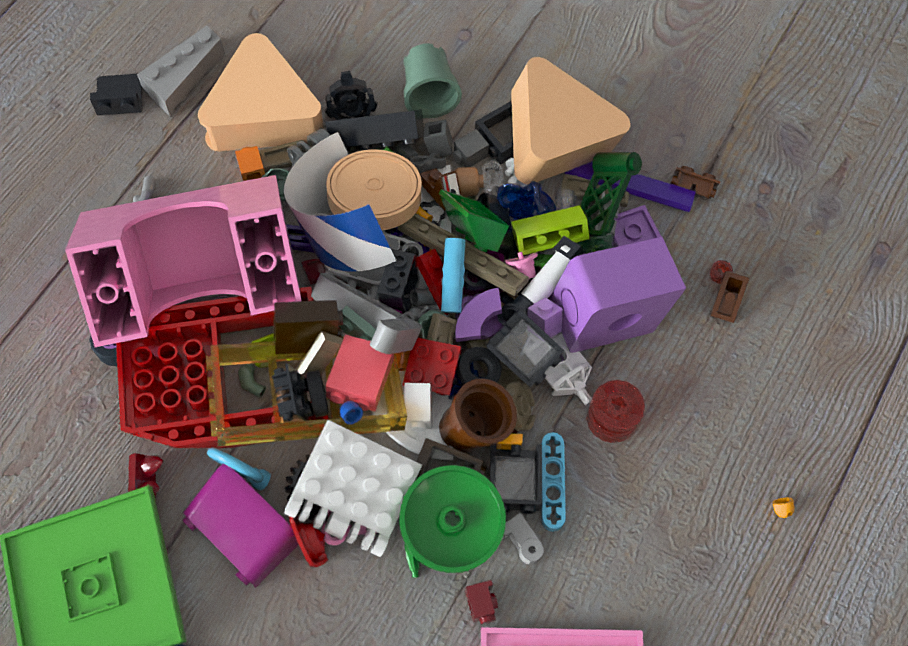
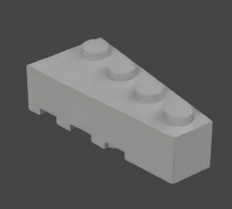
[137,26,225,117]

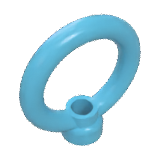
[207,447,271,491]

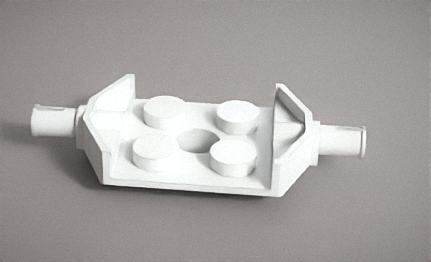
[520,330,594,406]

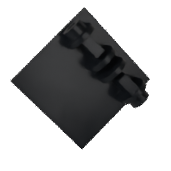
[272,363,314,425]

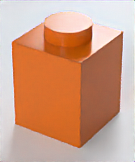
[235,146,265,181]

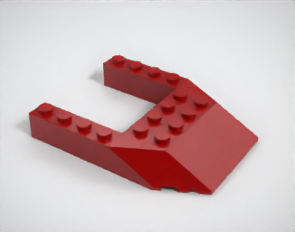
[116,286,330,448]

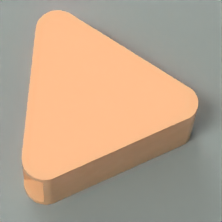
[198,33,324,151]
[511,57,630,185]

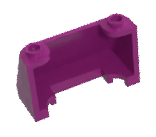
[182,464,299,588]

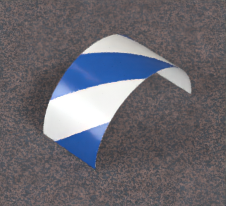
[284,132,396,272]

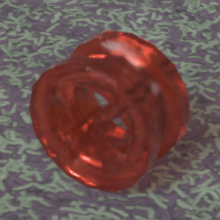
[710,260,733,283]

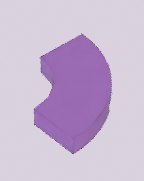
[455,288,502,342]

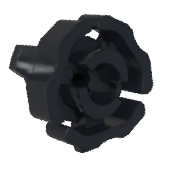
[325,71,378,120]

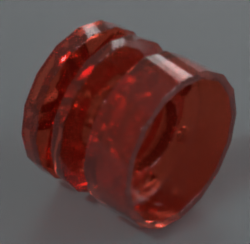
[586,380,645,443]

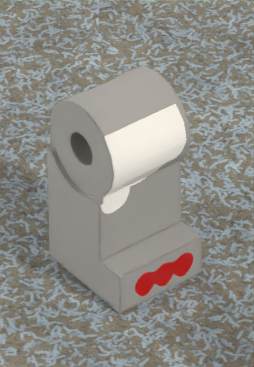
[502,513,544,565]

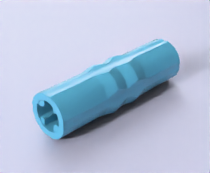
[441,238,466,313]

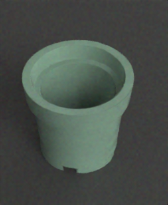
[403,43,462,118]

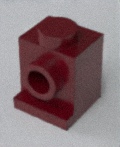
[465,580,498,625]

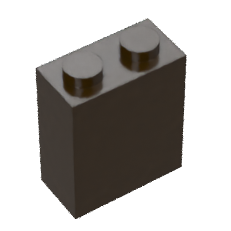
[273,300,343,355]

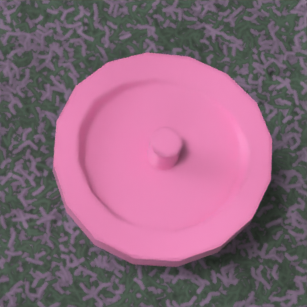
[505,252,538,279]

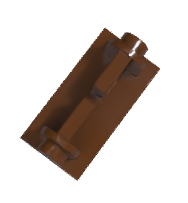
[671,166,720,199]

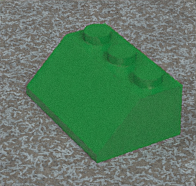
[439,189,509,252]

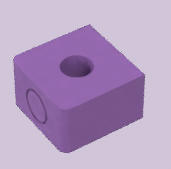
[549,237,686,353]

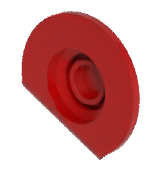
[289,516,329,568]

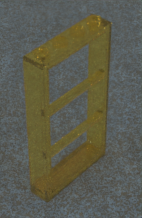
[206,337,408,446]

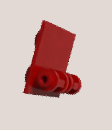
[402,338,461,396]

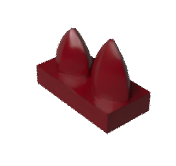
[128,453,164,501]

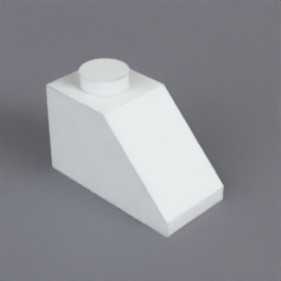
[404,383,434,432]

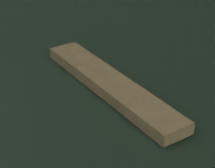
[398,213,529,297]

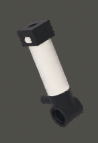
[497,236,586,336]

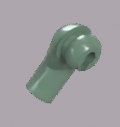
[238,363,266,398]

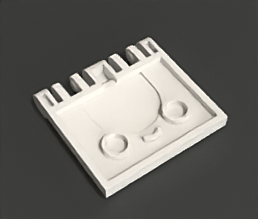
[284,420,422,557]

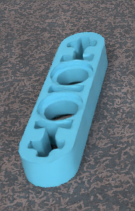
[541,432,566,532]

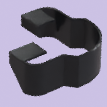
[420,200,445,227]

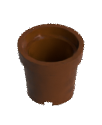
[439,379,517,453]

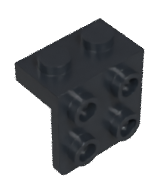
[90,74,142,116]

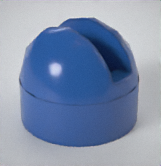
[340,401,363,424]

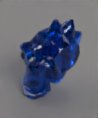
[497,181,557,220]

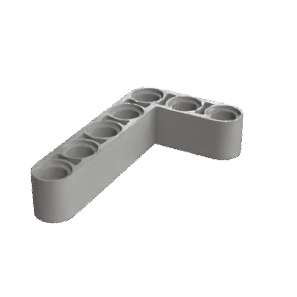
[311,273,422,354]

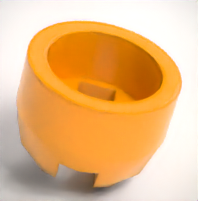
[772,497,795,518]

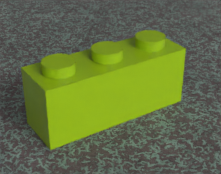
[511,205,590,255]

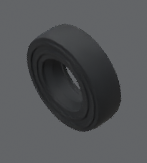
[456,347,502,385]
[306,370,329,417]

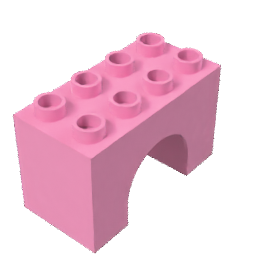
[65,175,301,347]

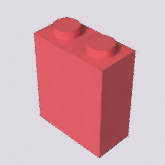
[325,334,394,412]

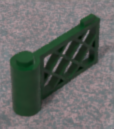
[580,152,642,238]

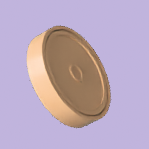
[326,149,422,231]

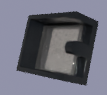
[485,309,565,387]
[489,444,542,514]

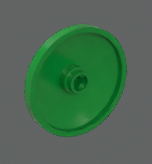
[399,465,506,573]

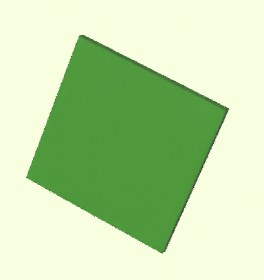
[0,485,187,646]

